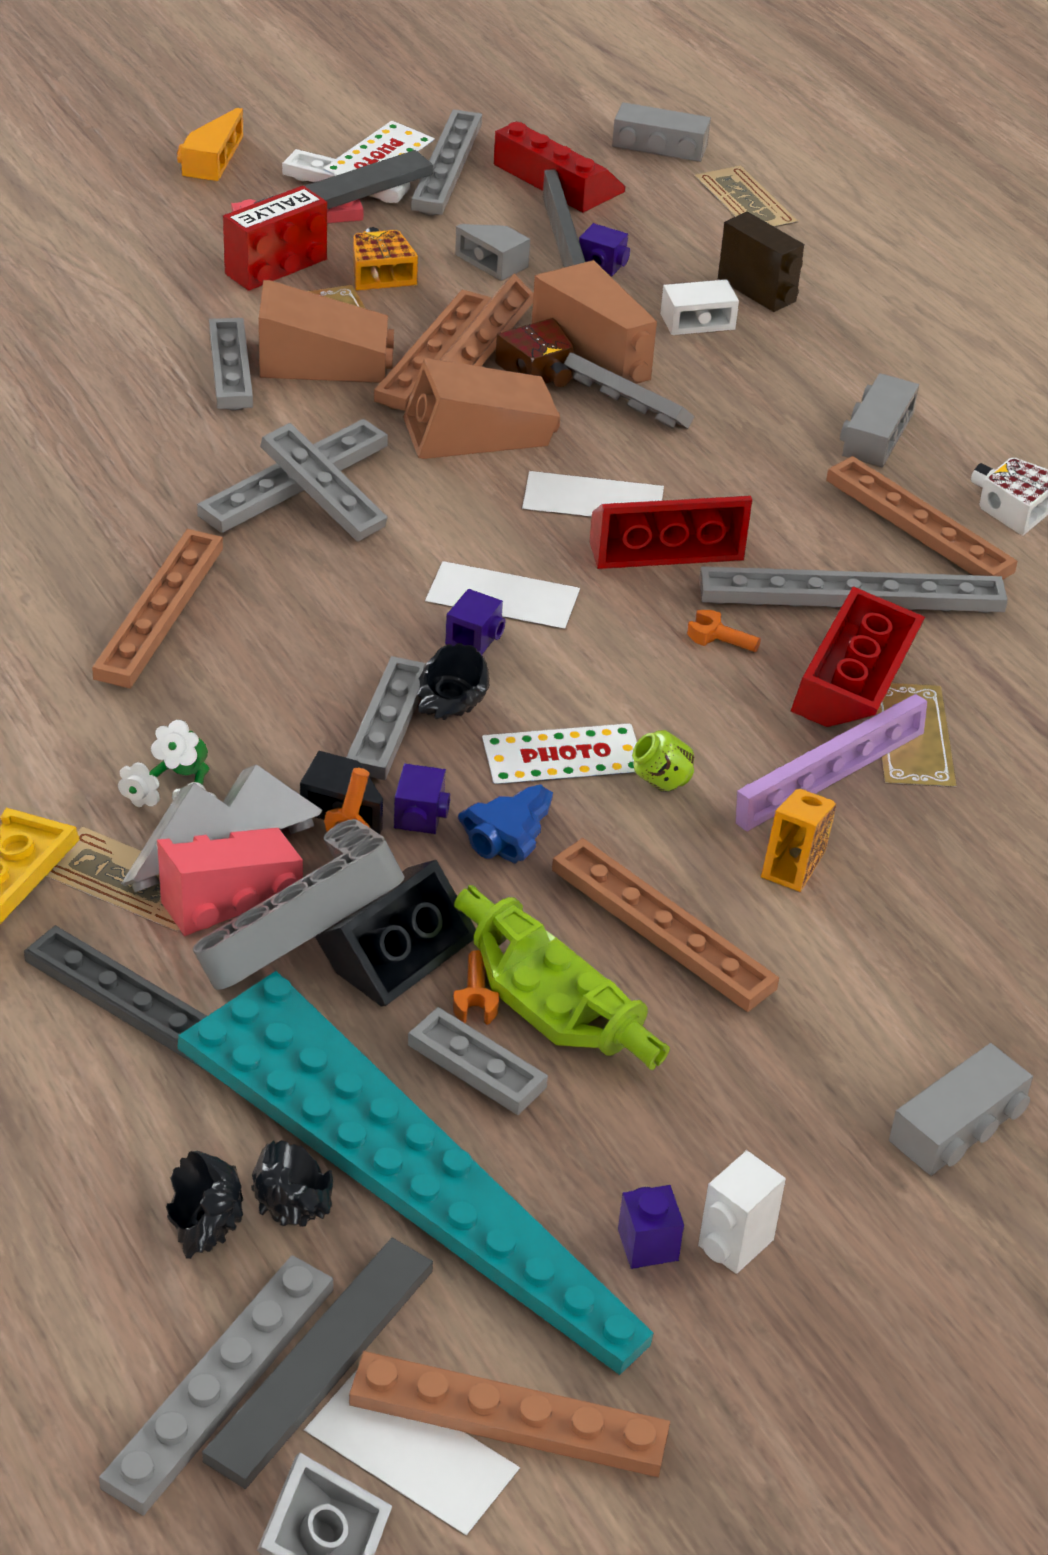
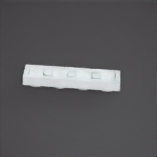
[282,149,410,203]

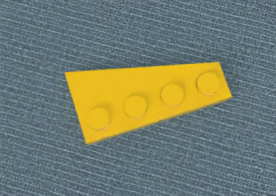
[0,807,79,924]

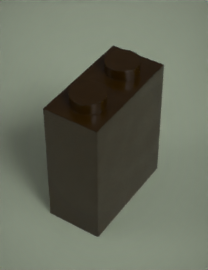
[717,211,805,312]

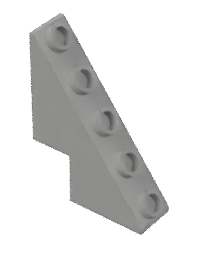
[121,764,322,892]

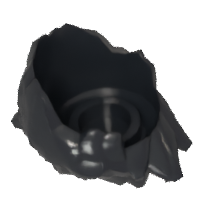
[417,643,490,720]
[251,1140,333,1227]
[166,1151,244,1259]

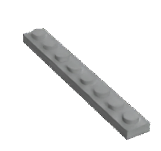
[699,566,1008,613]

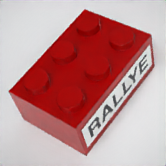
[223,185,327,291]

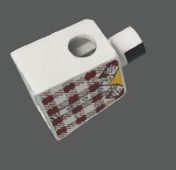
[971,458,1048,536]

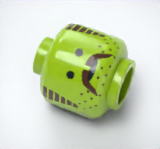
[632,730,695,792]

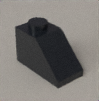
[300,751,383,834]

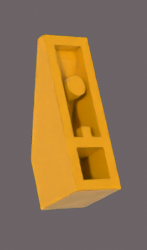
[177,108,243,181]

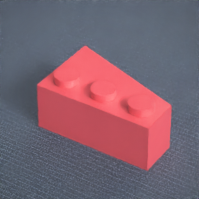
[157,827,303,936]

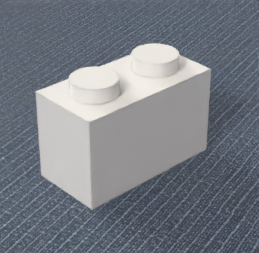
[660,279,739,335]
[698,1150,786,1274]

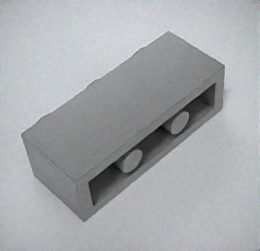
[612,102,711,162]
[840,373,919,467]
[889,1043,1033,1176]

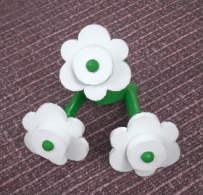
[118,720,217,807]

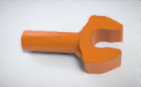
[687,610,761,652]
[324,768,370,832]
[453,950,499,1025]

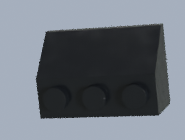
[315,860,476,1007]

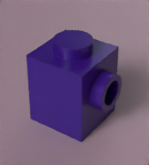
[579,223,630,277]
[445,589,506,655]
[394,763,450,834]
[618,1185,684,1269]

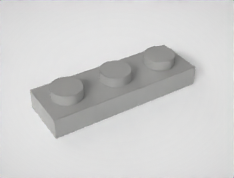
[408,1007,548,1115]

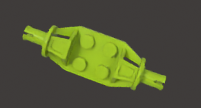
[454,885,670,1070]

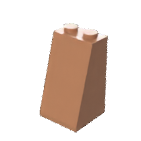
[532,260,657,384]
[258,280,394,383]
[403,358,560,459]

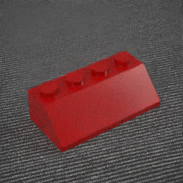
[494,121,626,213]
[589,496,753,569]
[790,586,925,727]

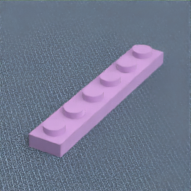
[736,694,927,831]

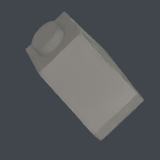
[455,224,530,281]

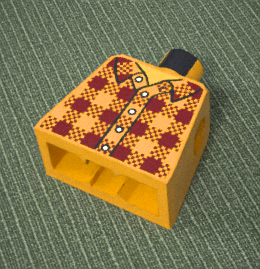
[353,227,418,291]
[761,789,837,892]

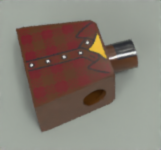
[495,318,574,387]

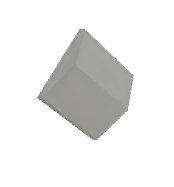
[257,1453,392,1555]

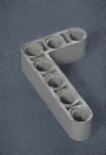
[193,819,405,990]

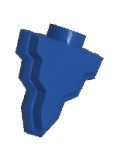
[458,784,553,864]

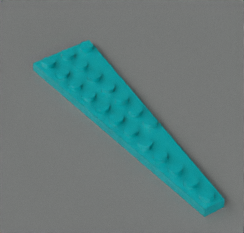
[177,971,654,1375]

